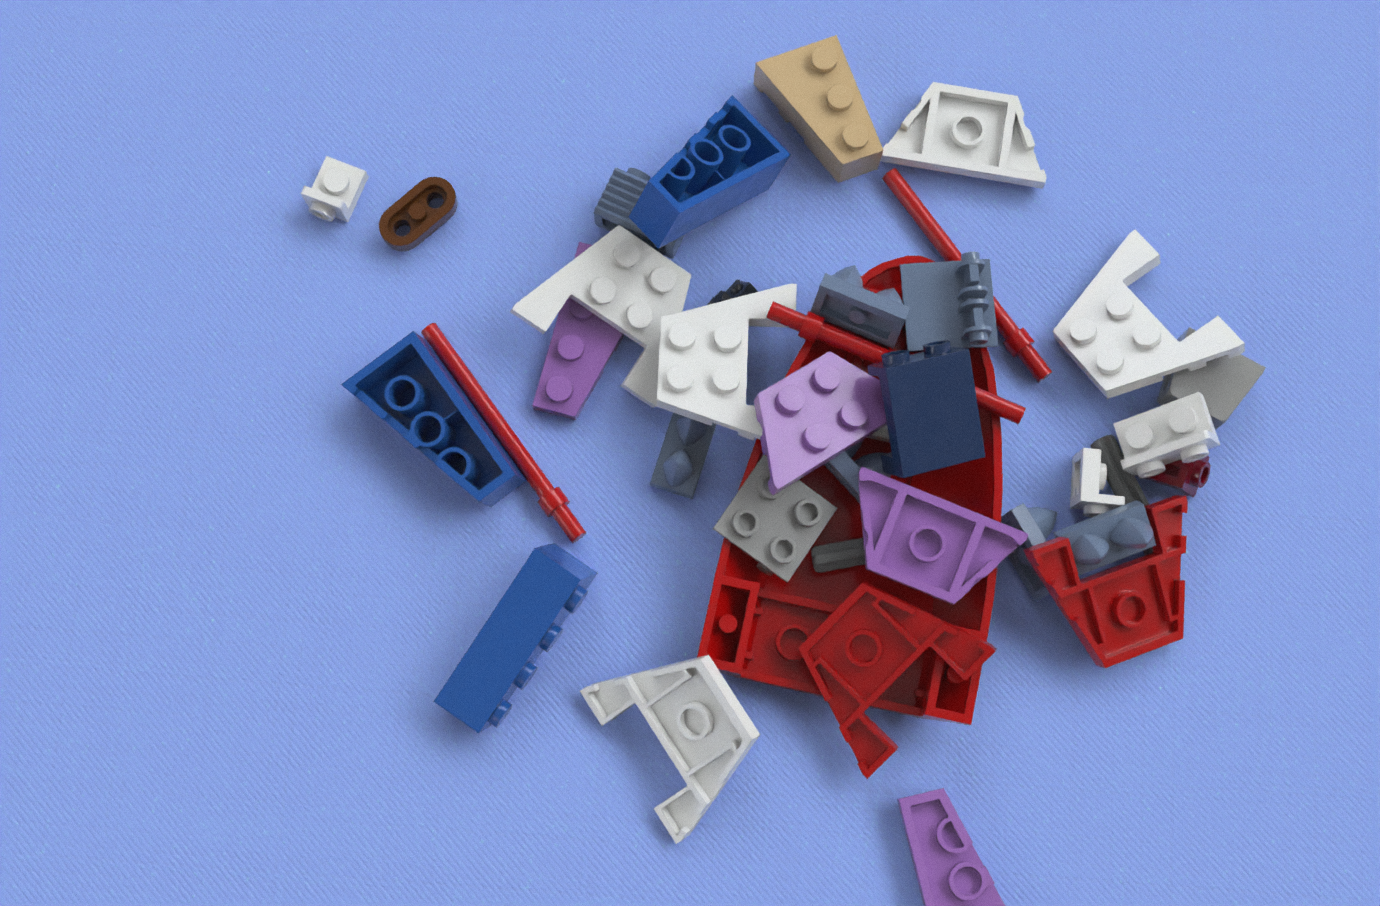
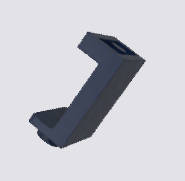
[867,340,986,478]

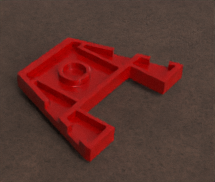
[1024,495,1188,668]
[798,581,996,779]

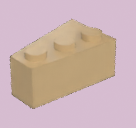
[753,35,884,183]

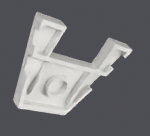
[510,225,691,408]
[1053,230,1245,399]
[657,284,797,441]
[580,655,760,844]

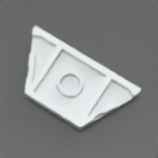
[880,82,1046,189]

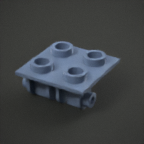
[899,252,998,352]

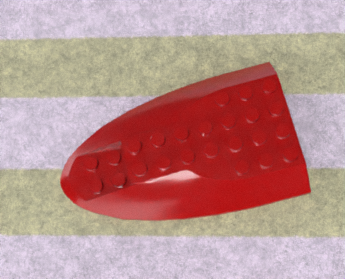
[697,255,1003,725]

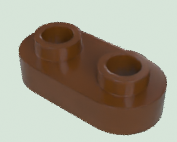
[379,177,458,251]

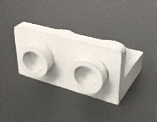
[1113,392,1220,478]

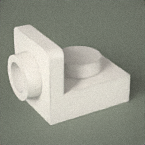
[301,156,369,222]
[1070,448,1125,518]

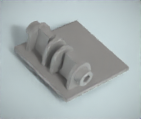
[713,455,837,582]

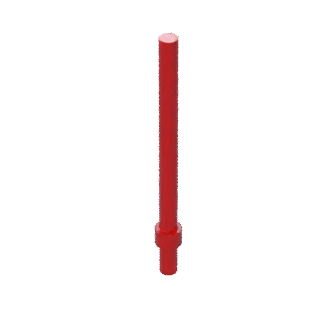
[882,168,1052,383]
[766,301,1026,424]
[421,323,587,543]

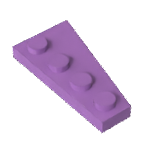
[532,242,624,420]
[897,788,1005,906]

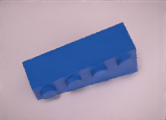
[628,95,791,249]
[341,331,526,507]
[433,543,598,733]

